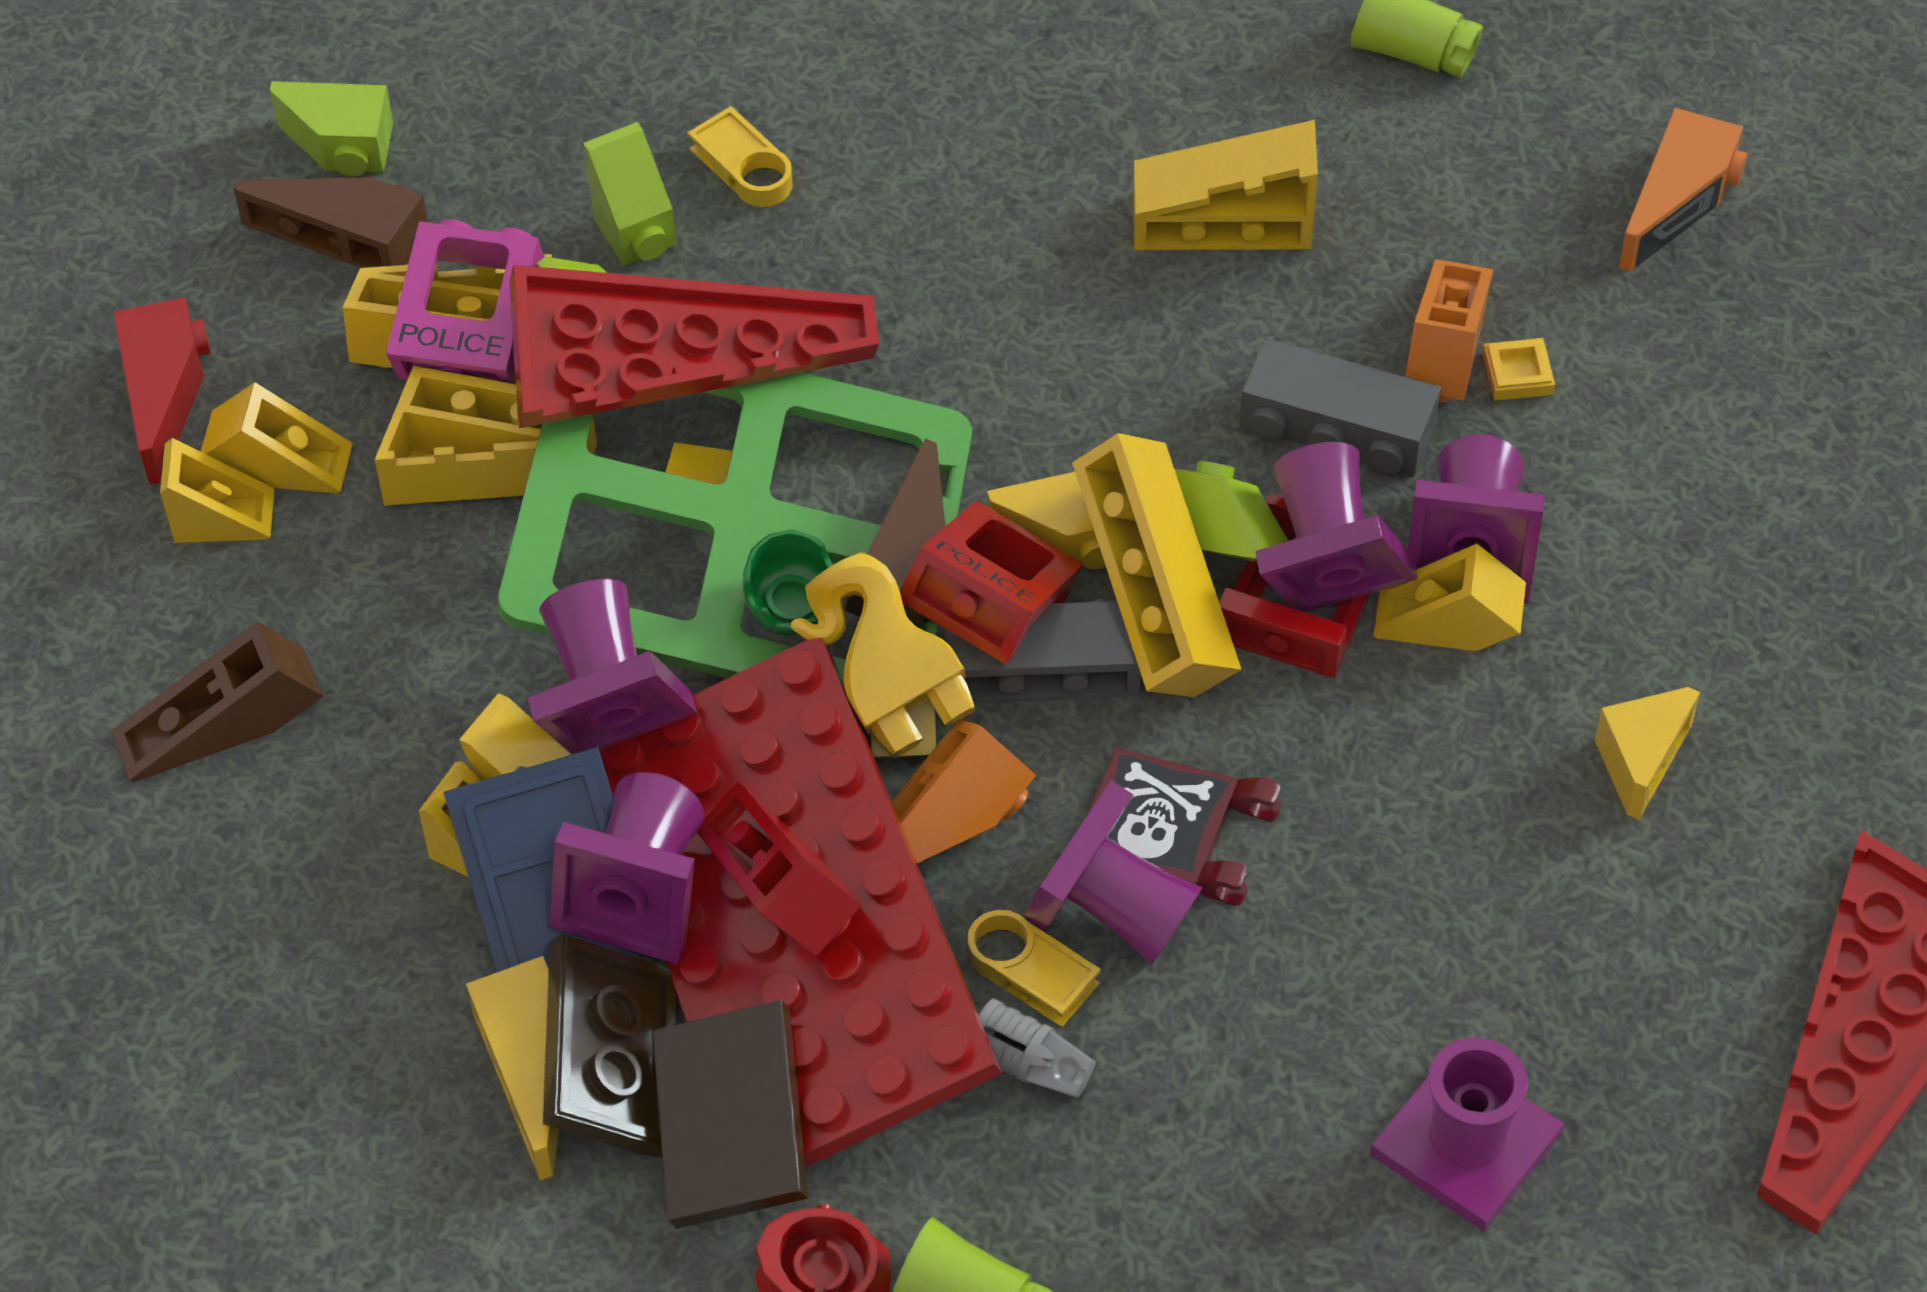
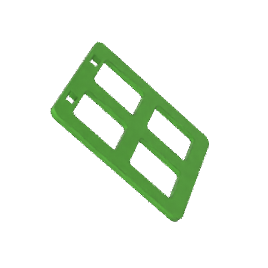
[497,372,972,683]

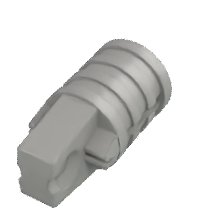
[979,999,1096,1098]

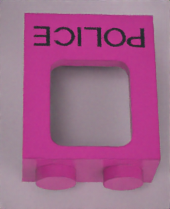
[386,219,545,384]

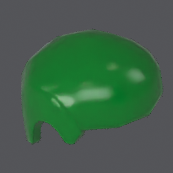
[742,529,833,636]

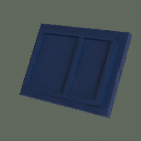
[443,747,644,973]

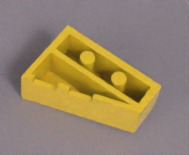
[1133,120,1318,250]
[342,254,552,368]
[375,366,597,506]

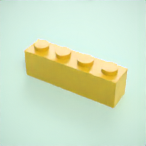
[1072,433,1242,697]

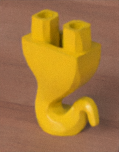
[790,552,975,758]

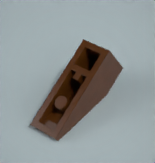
[233,177,428,268]
[844,438,946,629]
[111,622,323,782]

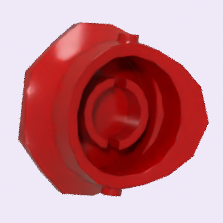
[754,1204,891,1292]

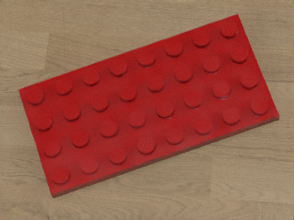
[599,637,1002,1168]

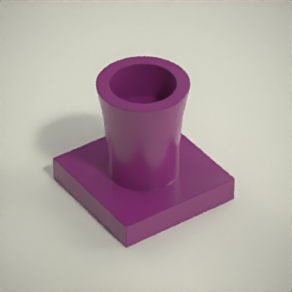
[1408,434,1545,604]
[1255,442,1418,612]
[527,579,697,754]
[550,772,704,964]
[1023,780,1203,966]
[1370,1037,1565,1232]

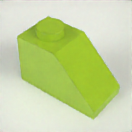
[270,81,393,176]
[583,122,676,266]
[1174,461,1288,562]

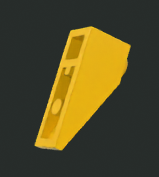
[466,956,559,1181]

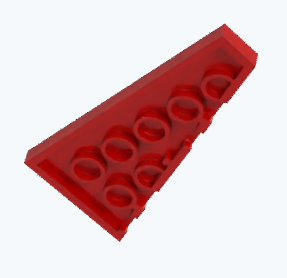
[509,265,879,428]
[1757,830,1927,1235]

